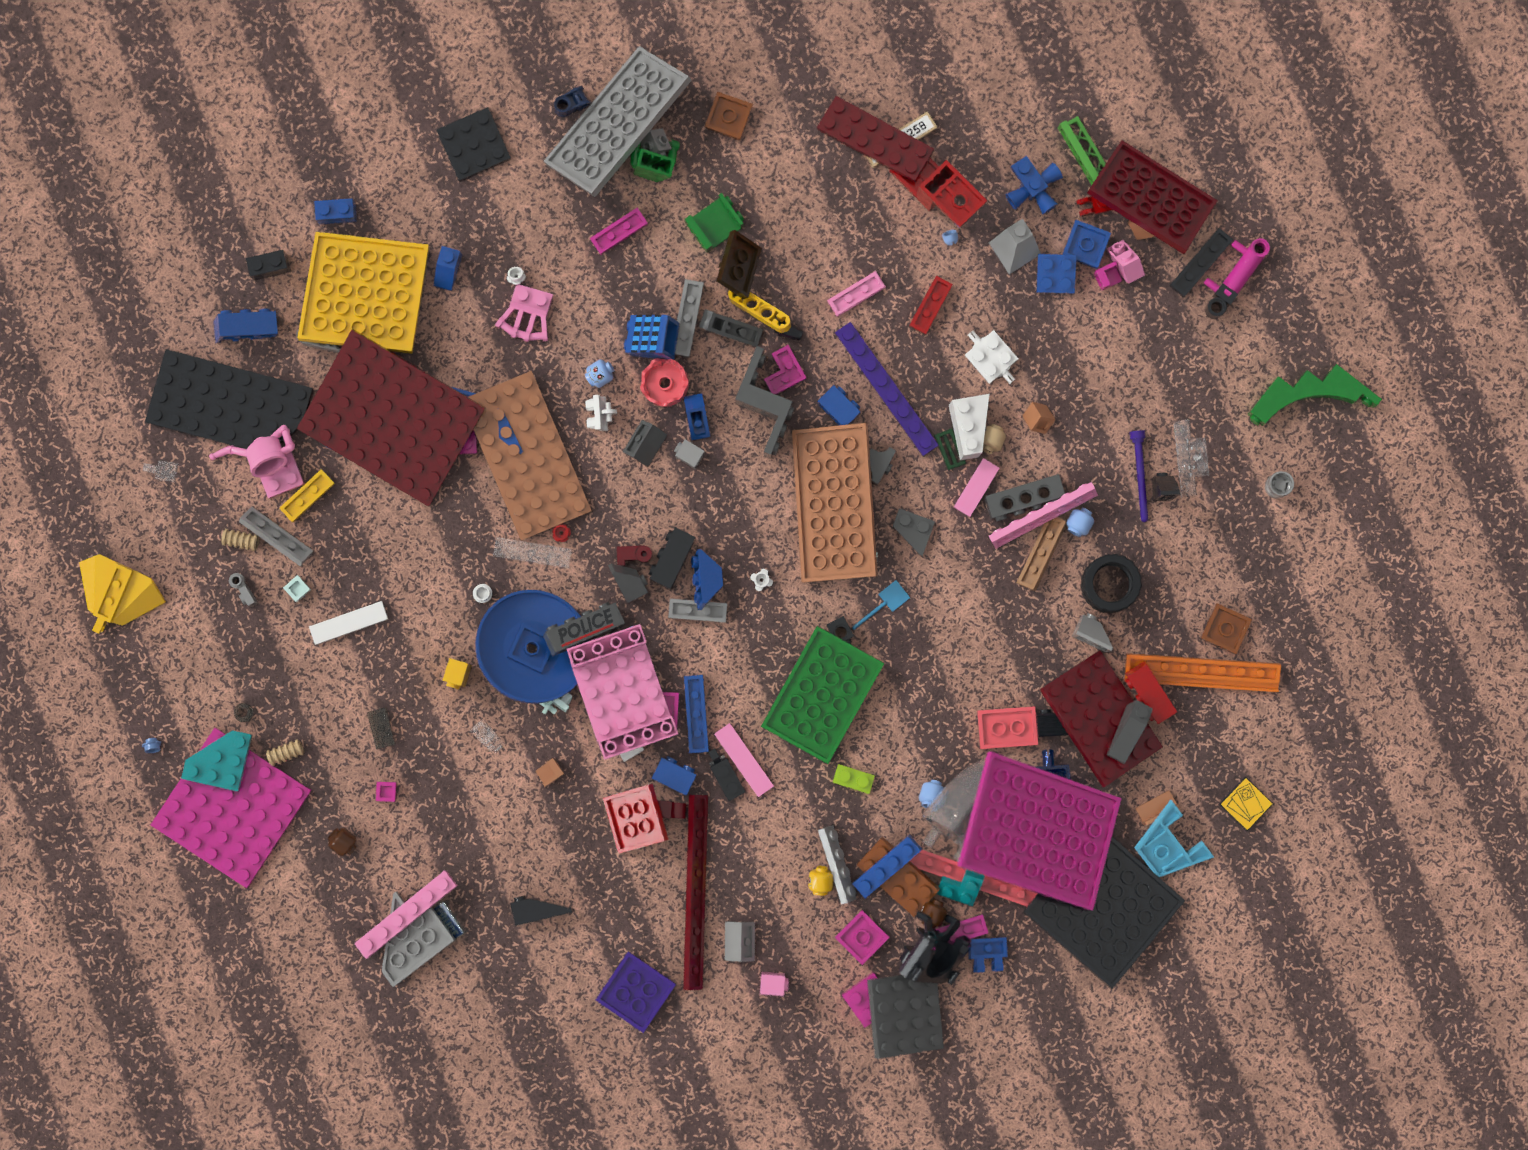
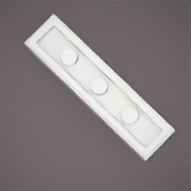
[309,601,388,645]

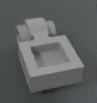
[229,573,258,607]

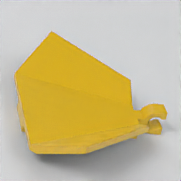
[79,554,166,634]

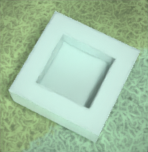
[283,575,311,602]

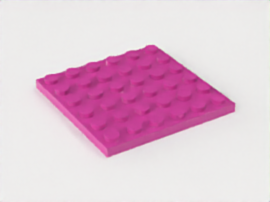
[150,728,312,888]

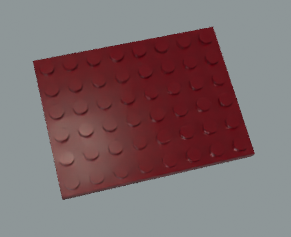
[297,329,486,507]

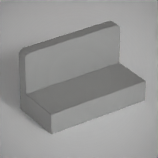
[725,922,755,962]

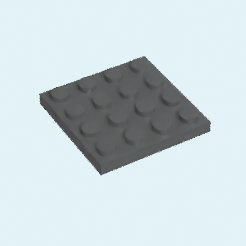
[867,975,944,1059]

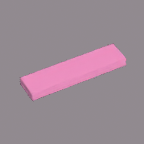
[714,723,774,797]

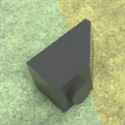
[608,563,648,603]

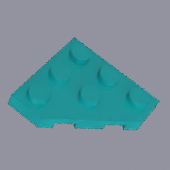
[181,730,252,791]

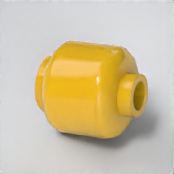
[808,866,834,896]

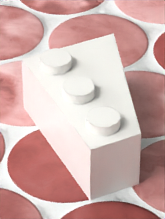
[949,394,989,460]

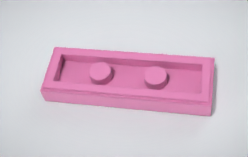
[827,271,886,317]
[953,458,999,517]

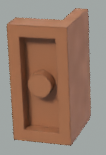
[1135,790,1181,826]

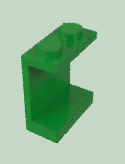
[684,193,744,253]

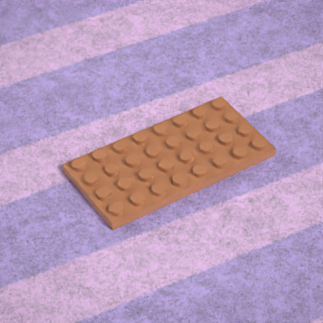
[469,371,592,541]
[792,423,878,583]

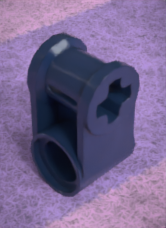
[554,86,591,117]

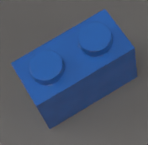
[314,198,357,224]
[817,385,861,425]
[652,756,697,796]

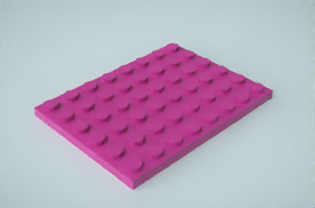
[958,752,1121,911]

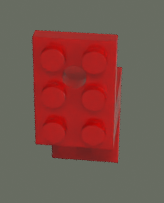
[889,158,987,229]

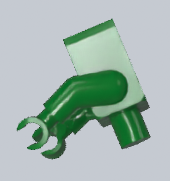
[630,139,680,182]

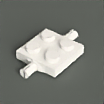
[965,330,1018,384]

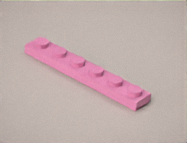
[989,482,1098,549]
[354,870,458,959]

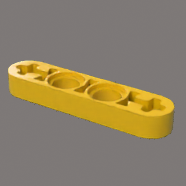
[728,290,791,333]

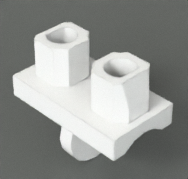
[585,395,617,431]

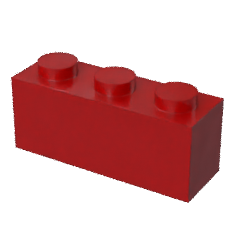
[1125,661,1177,724]

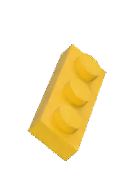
[279,469,335,523]

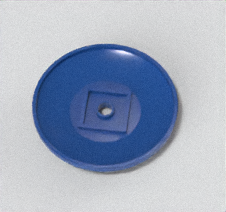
[475,590,581,704]

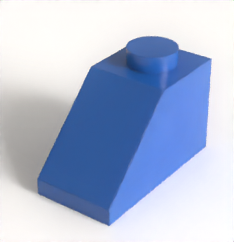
[433,246,463,291]
[684,393,710,440]

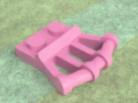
[495,284,553,342]

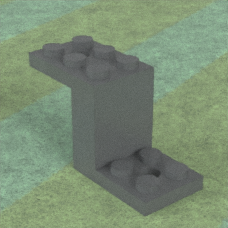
[735,346,794,459]

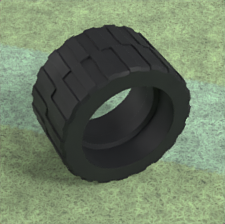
[1080,554,1142,614]

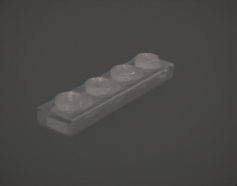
[493,537,572,569]

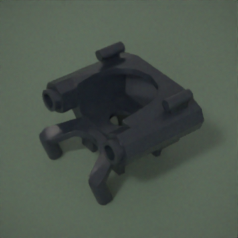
[899,911,972,985]

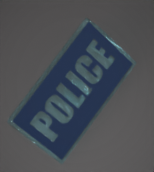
[433,900,466,939]

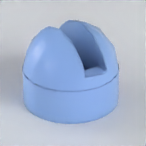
[942,230,958,246]

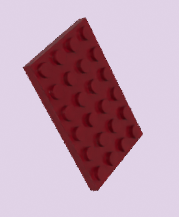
[1087,140,1218,254]
[1039,650,1163,787]

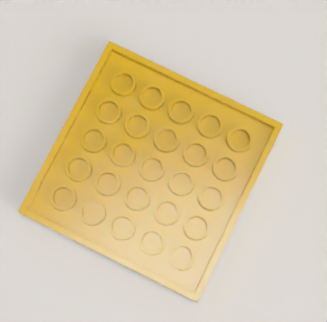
[297,232,429,354]

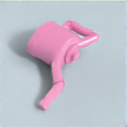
[209,425,295,477]

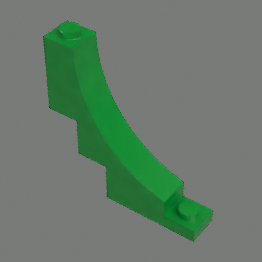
[1247,364,1382,426]

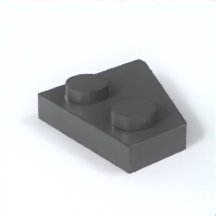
[892,508,935,556]

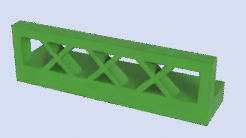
[1058,116,1106,186]

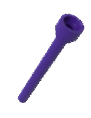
[1130,430,1148,522]

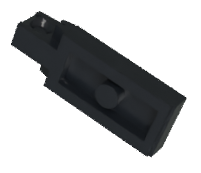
[708,748,745,801]

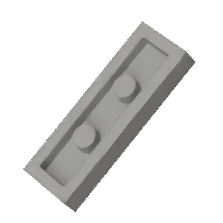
[668,599,727,623]

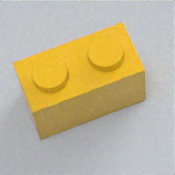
[443,658,472,689]

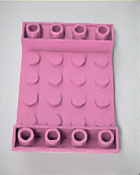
[567,624,678,760]

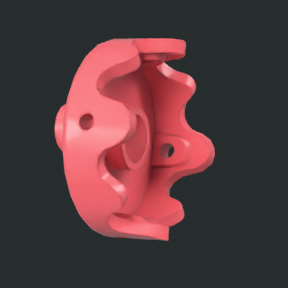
[640,358,689,407]

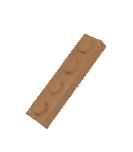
[1016,517,1066,591]

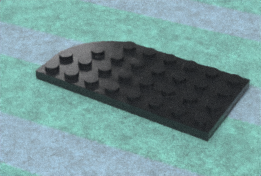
[145,349,313,449]

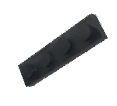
[1169,228,1233,298]

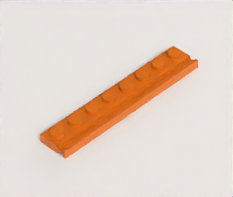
[1124,653,1281,692]

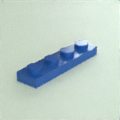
[684,675,709,753]
[853,834,922,898]

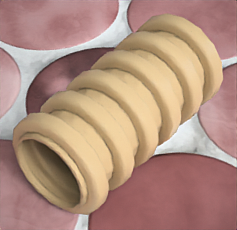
[221,529,259,551]
[266,739,304,766]

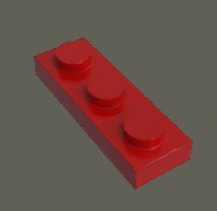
[909,276,953,335]

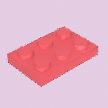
[977,706,1038,749]

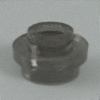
[234,703,254,722]

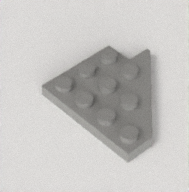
[382,892,456,987]

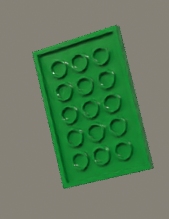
[761,625,885,764]

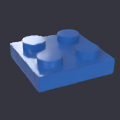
[1063,220,1111,269]
[1037,254,1076,293]

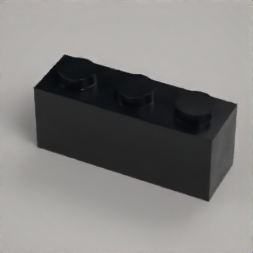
[648,527,696,590]

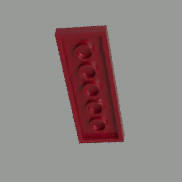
[817,96,934,182]

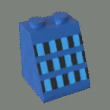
[624,315,680,360]

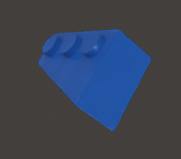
[213,309,278,343]

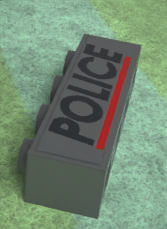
[543,602,625,656]

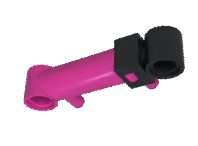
[1204,238,1270,319]

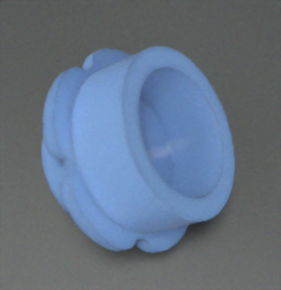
[142,738,161,753]

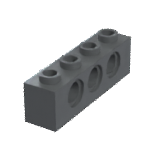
[984,474,1065,522]

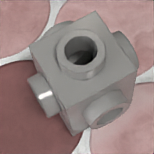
[641,128,672,156]

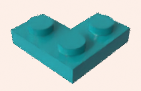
[936,869,985,906]

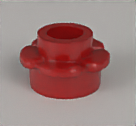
[552,524,571,542]

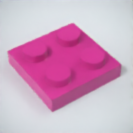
[835,910,889,965]

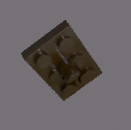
[716,230,762,299]

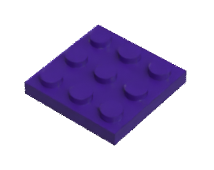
[596,951,676,1033]

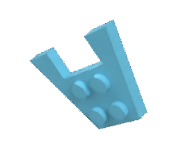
[1134,799,1214,877]

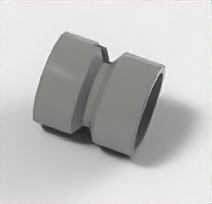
[1264,471,1294,499]

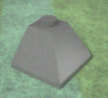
[989,219,1041,275]
[1072,613,1113,653]

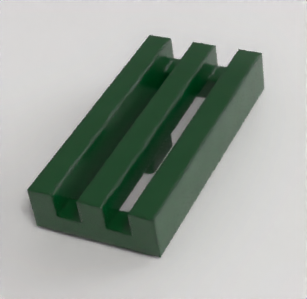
[934,428,966,471]

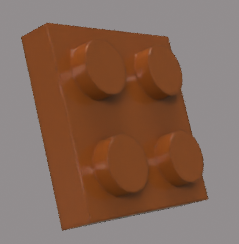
[705,91,753,141]
[1200,603,1252,654]

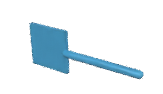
[852,580,910,630]

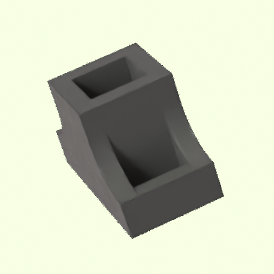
[870,447,896,486]

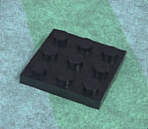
[436,107,511,182]

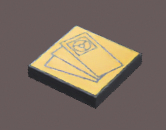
[1218,777,1274,831]

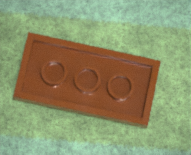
[856,836,940,917]

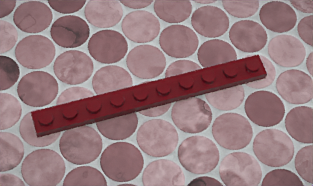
[683,795,708,990]

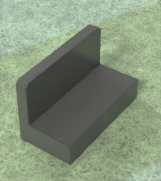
[623,420,667,467]

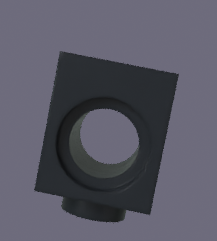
[826,616,854,643]

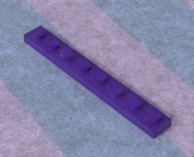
[835,322,938,456]

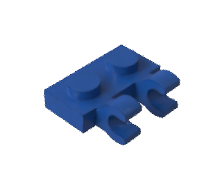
[968,937,1008,973]

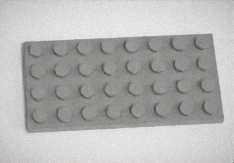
[543,46,692,197]

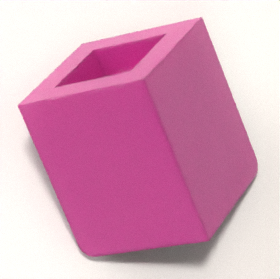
[1094,261,1122,291]

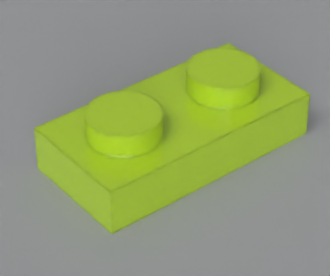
[833,764,875,794]

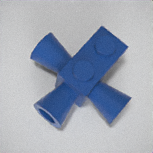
[1005,156,1063,215]

